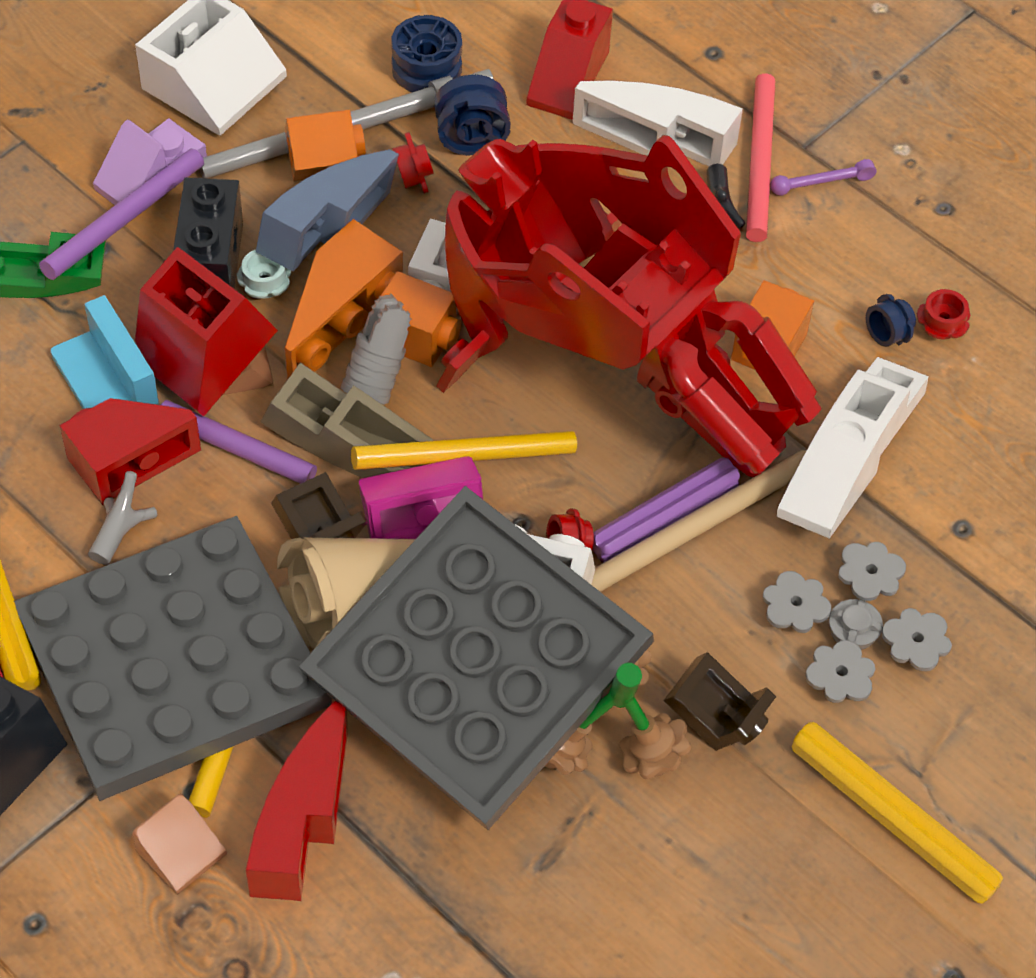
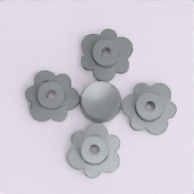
[763,542,952,703]

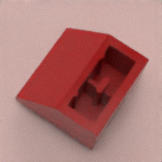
[135,247,278,417]

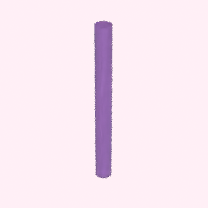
[39,148,204,280]

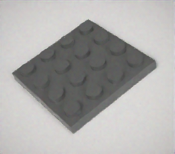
[299,486,654,830]
[14,516,332,801]

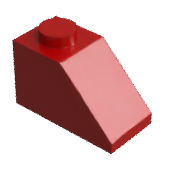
[526,0,613,120]
[59,398,201,505]

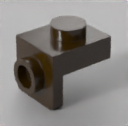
[271,472,368,539]
[663,652,776,751]

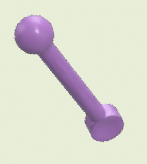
[770,159,876,196]

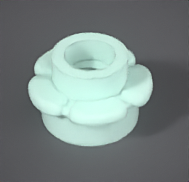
[237,250,291,299]

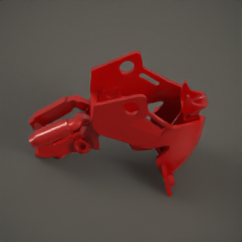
[436,135,822,477]

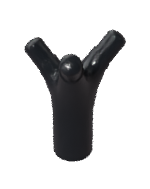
[707,163,745,229]

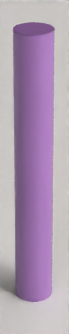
[161,400,317,484]

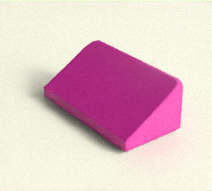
[359,456,483,539]

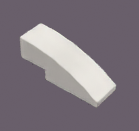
[573,81,743,166]

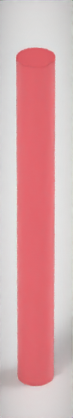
[746,74,775,242]

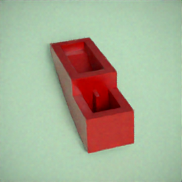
[246,701,348,901]

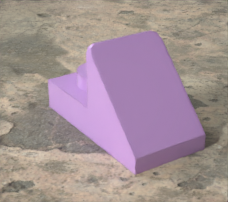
[93,118,207,205]

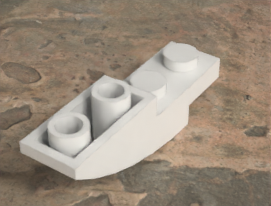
[777,357,929,539]

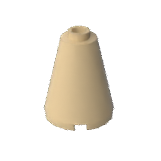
[277,537,415,651]

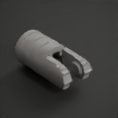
[341,293,412,405]

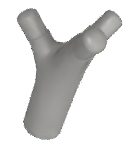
[88,471,157,565]

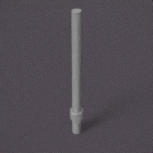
[200,69,494,179]

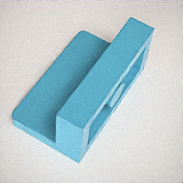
[51,295,159,409]

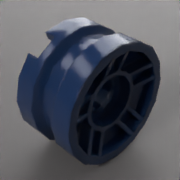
[391,15,462,92]
[435,74,511,156]

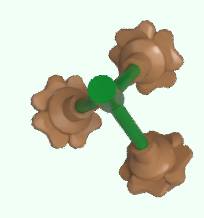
[545,650,691,780]

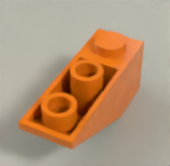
[285,219,403,380]

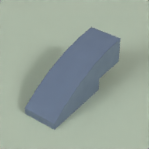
[256,149,399,271]

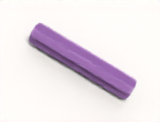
[592,458,740,563]

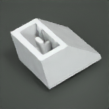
[135,0,287,136]

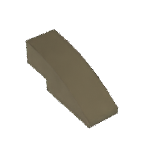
[261,363,434,478]

